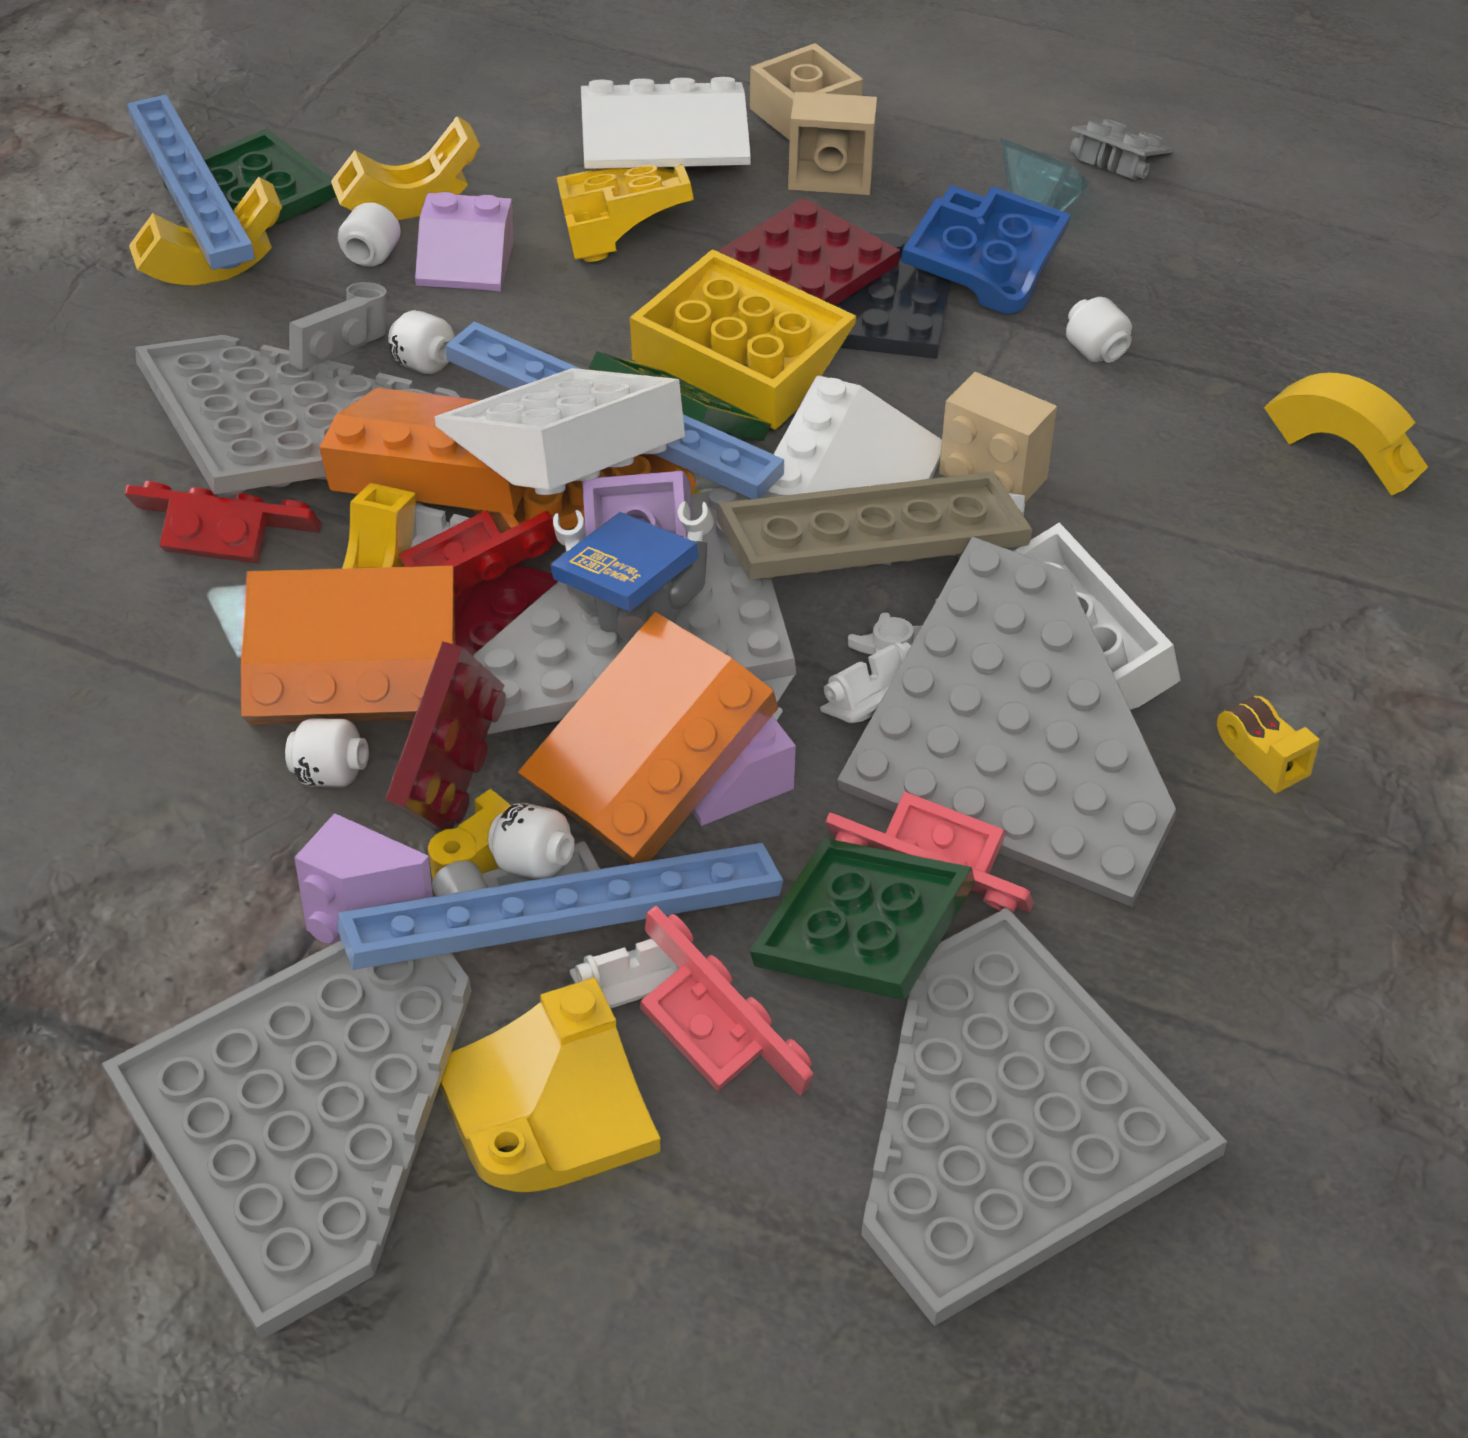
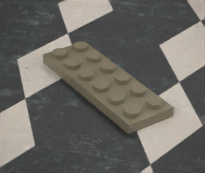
[717,472,1033,580]

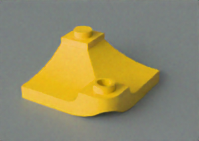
[556,164,694,262]
[439,977,661,1192]

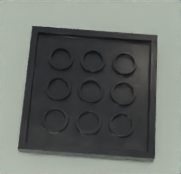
[836,232,951,359]

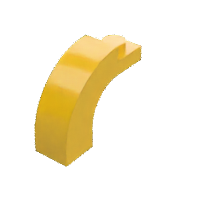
[331,116,480,220]
[129,177,282,285]
[1264,373,1428,496]
[342,483,416,569]

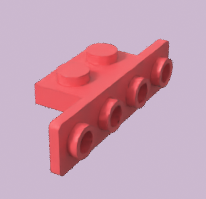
[825,791,1034,914]
[640,906,813,1096]

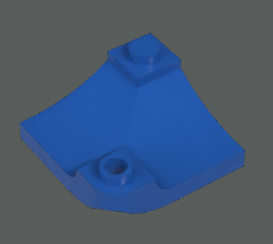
[901,185,1071,314]

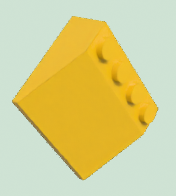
[630,249,856,430]

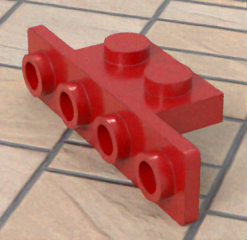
[124,481,322,564]
[398,510,558,599]

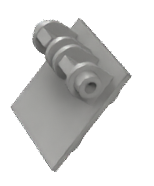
[1070,119,1173,180]

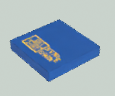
[550,512,699,612]

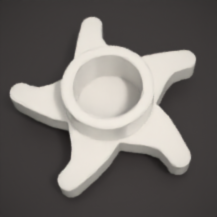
[848,613,923,673]

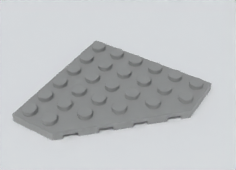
[135,335,460,495]
[474,486,797,734]
[837,537,1176,907]
[861,908,1227,1326]
[102,940,472,1340]

